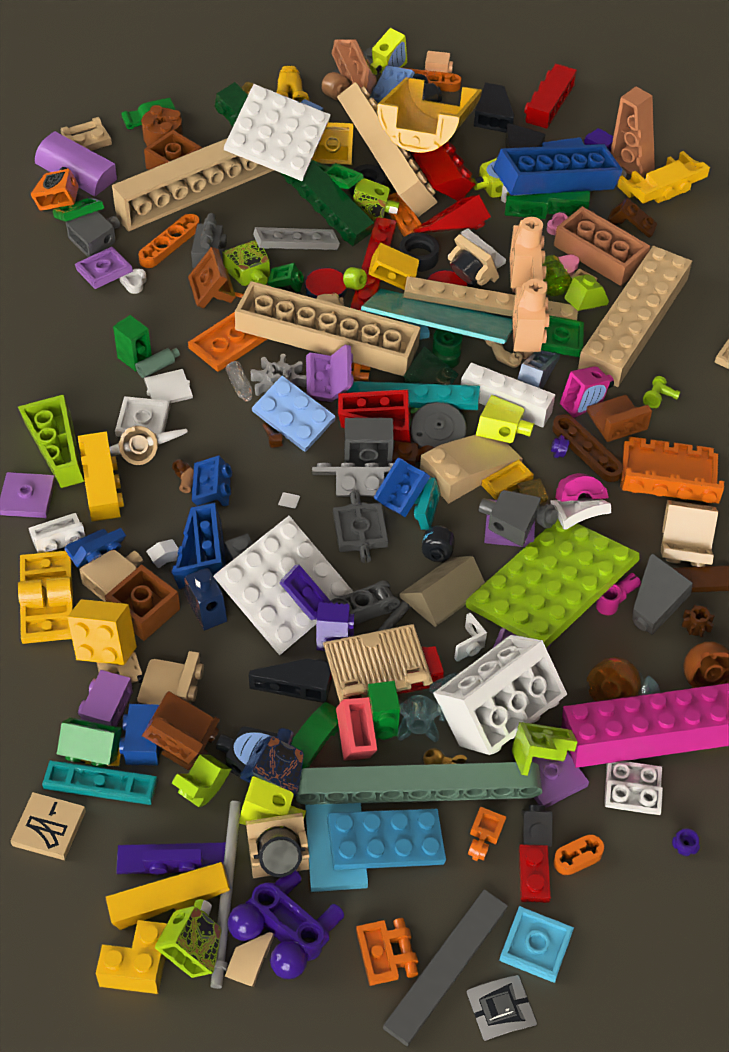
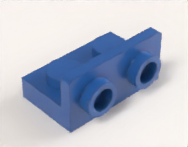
[192,456,232,506]

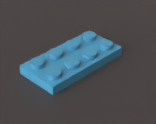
[327,809,446,870]

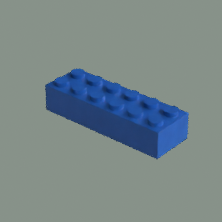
[493,144,623,195]

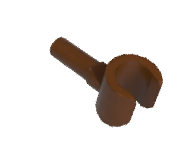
[262,423,283,448]

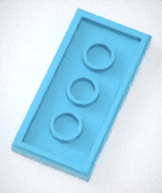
[305,803,368,892]

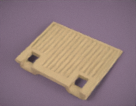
[323,624,433,703]

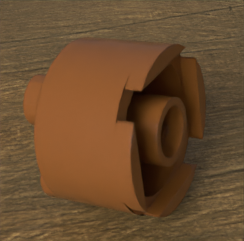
[141,105,183,147]

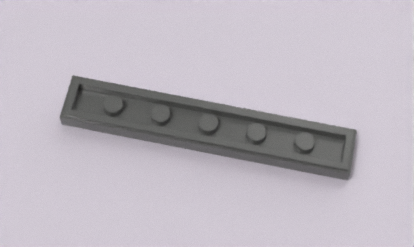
[383,890,508,1047]

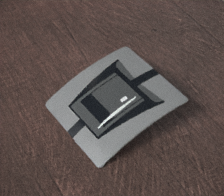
[467,975,537,1041]

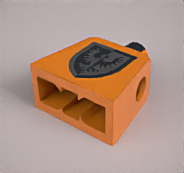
[31,167,79,211]

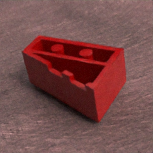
[338,390,411,443]

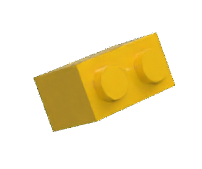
[368,243,419,290]

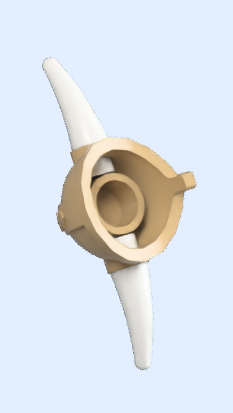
[109,426,188,465]

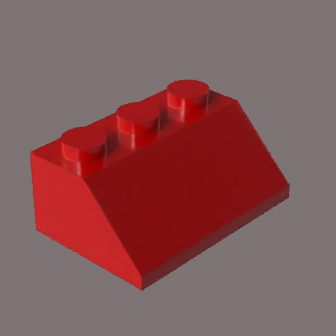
[410,142,475,201]

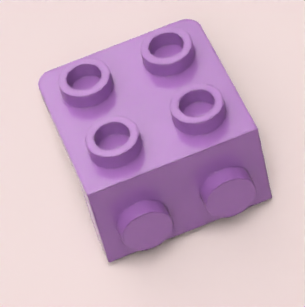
[306,345,354,402]

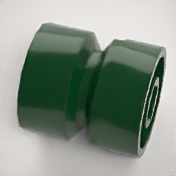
[432,329,462,369]

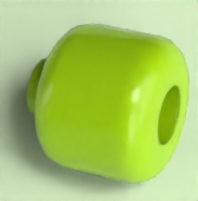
[343,267,367,290]

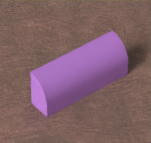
[35,131,117,196]

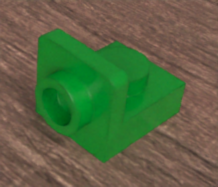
[268,263,304,293]

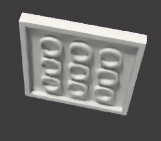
[224,84,331,181]
[213,516,353,655]

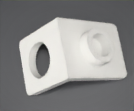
[454,613,487,661]

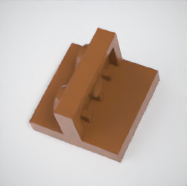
[188,247,236,308]

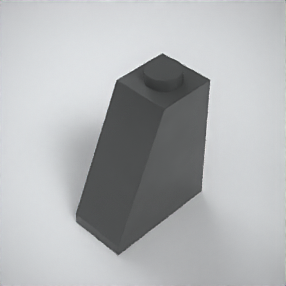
[632,554,693,635]

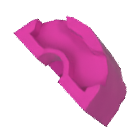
[555,473,609,502]

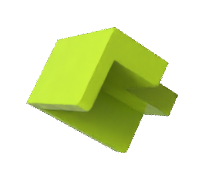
[512,722,577,776]

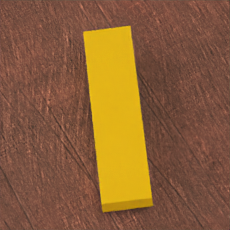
[106,862,231,930]

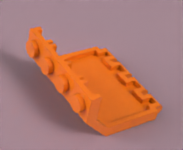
[620,436,724,504]

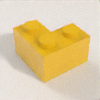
[96,920,167,994]

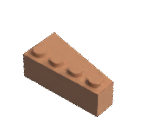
[611,86,655,178]

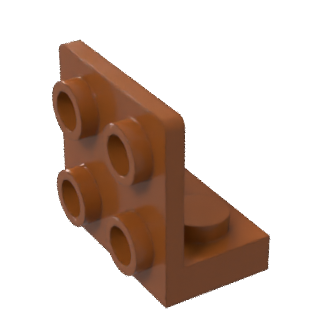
[586,395,652,442]
[142,691,213,764]

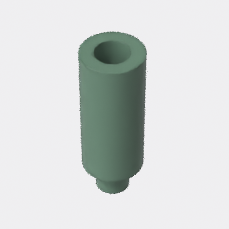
[135,348,180,378]

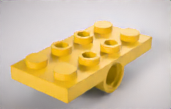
[18,551,73,644]

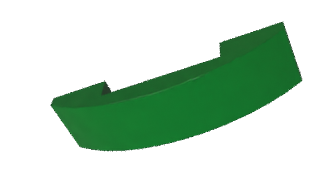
[291,702,339,769]

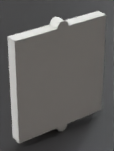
[144,369,193,404]

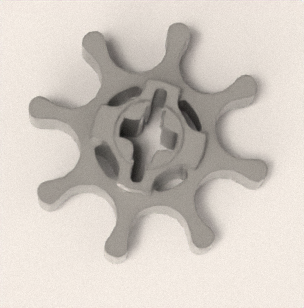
[251,354,307,396]

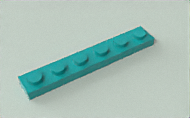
[345,381,480,410]

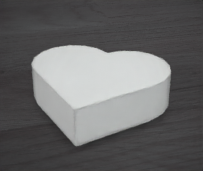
[120,269,147,294]

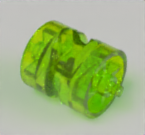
[542,255,572,296]

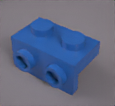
[374,458,431,517]
[64,528,126,568]

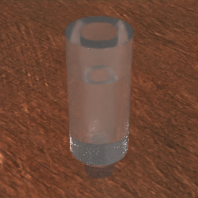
[226,361,253,402]

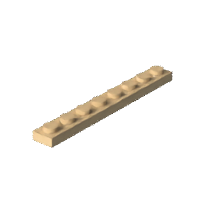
[403,276,578,320]

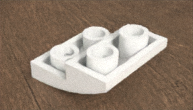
[605,761,663,815]

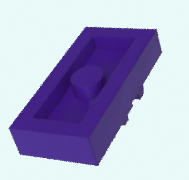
[279,564,331,620]

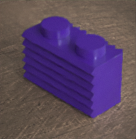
[316,602,354,651]

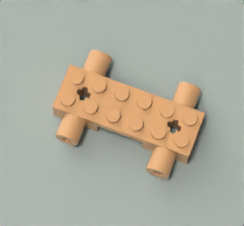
[509,217,549,359]

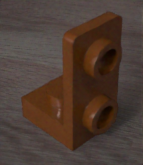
[607,198,657,238]

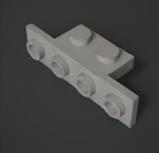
[312,463,394,497]

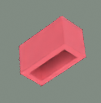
[336,697,377,761]

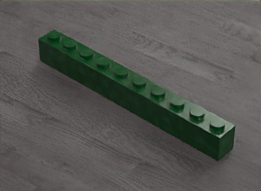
[214,82,374,247]

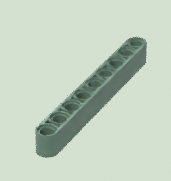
[296,762,542,805]

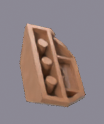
[331,39,377,98]

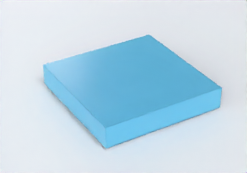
[499,906,574,983]

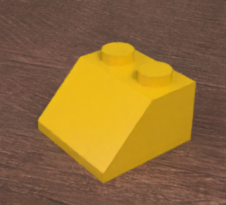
[312,122,354,165]

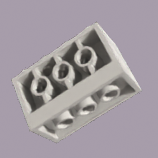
[433,635,567,755]

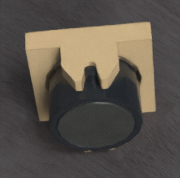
[448,234,499,286]
[246,813,309,878]

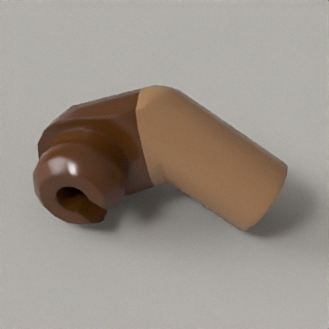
[172,460,194,493]

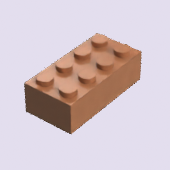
[554,206,650,286]

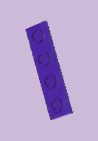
[117,842,226,875]

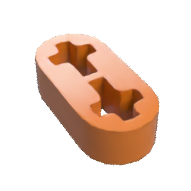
[553,835,604,875]

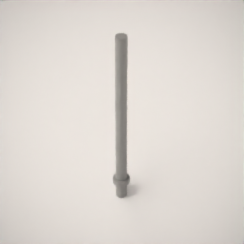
[210,801,241,989]

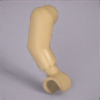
[485,340,523,368]

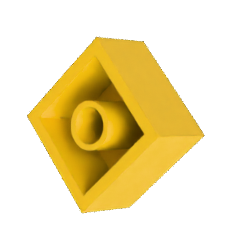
[67,599,137,665]

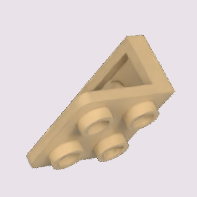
[137,651,204,705]

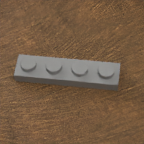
[253,227,340,250]

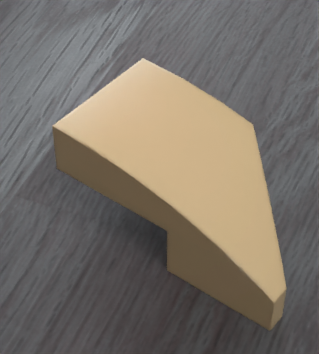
[225,932,275,987]

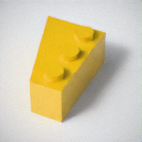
[78,431,124,522]

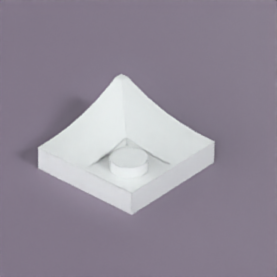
[550,497,611,529]

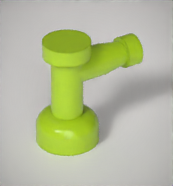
[643,376,680,408]

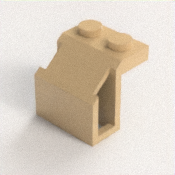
[661,500,718,567]

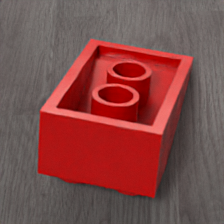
[413,194,491,233]

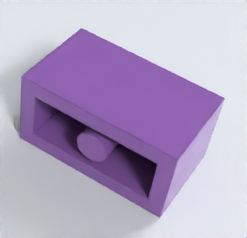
[78,670,133,727]

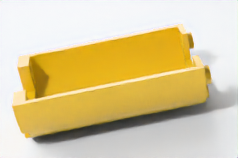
[378,77,482,152]

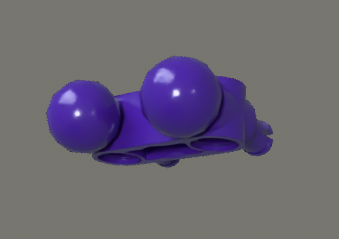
[227,870,344,979]

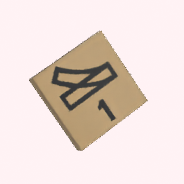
[11,792,86,860]

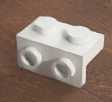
[29,513,85,553]

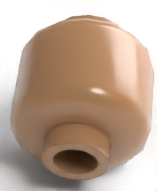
[322,72,350,101]

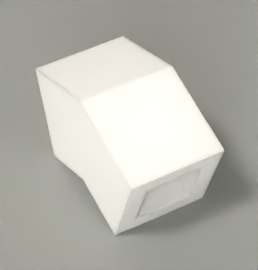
[146,539,179,568]

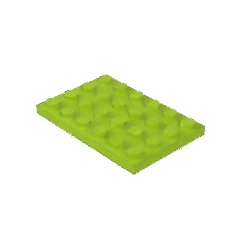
[466,519,640,648]

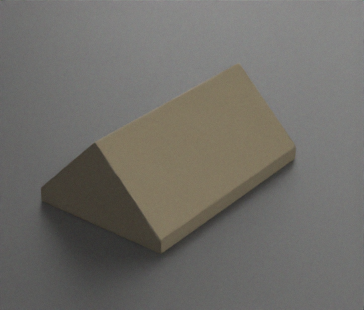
[399,556,485,627]

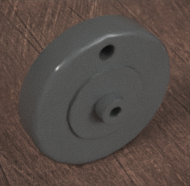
[410,402,467,449]

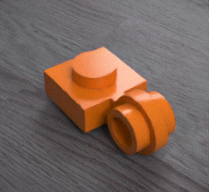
[468,807,506,861]

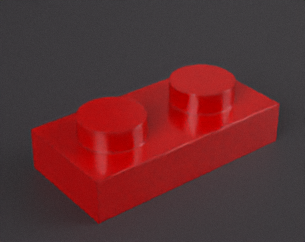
[519,845,551,903]

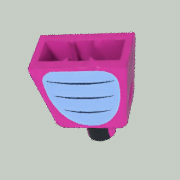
[560,366,614,418]

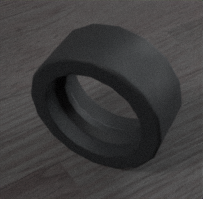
[399,233,440,272]

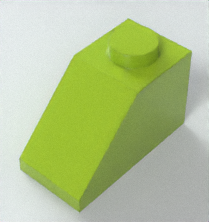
[564,274,609,311]

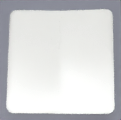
[278,492,300,509]

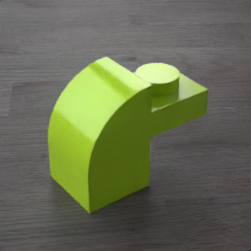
[172,754,232,807]

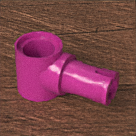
[596,573,641,615]

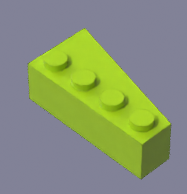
[18,395,84,488]

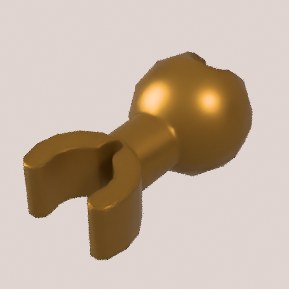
[423,748,467,765]

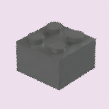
[344,417,393,467]

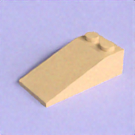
[420,434,523,504]

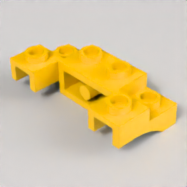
[617,151,710,204]

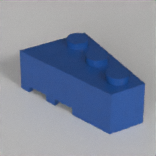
[172,503,226,589]

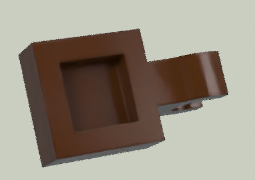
[392,441,434,467]

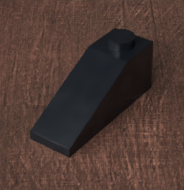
[249,658,333,703]

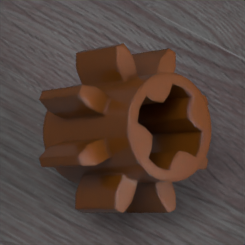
[682,604,715,637]

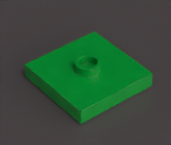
[52,197,104,222]
[541,315,584,358]

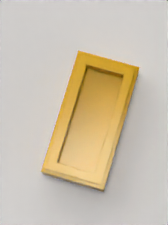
[481,459,534,500]

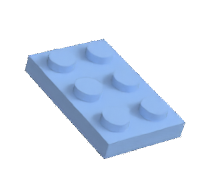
[252,376,335,452]

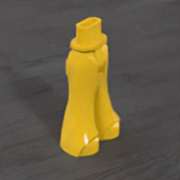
[276,66,309,102]

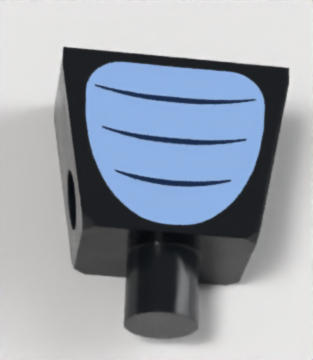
[216,726,277,784]

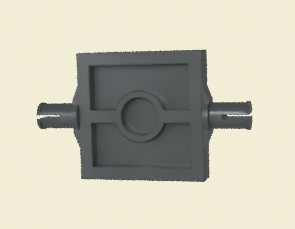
[333,491,388,563]

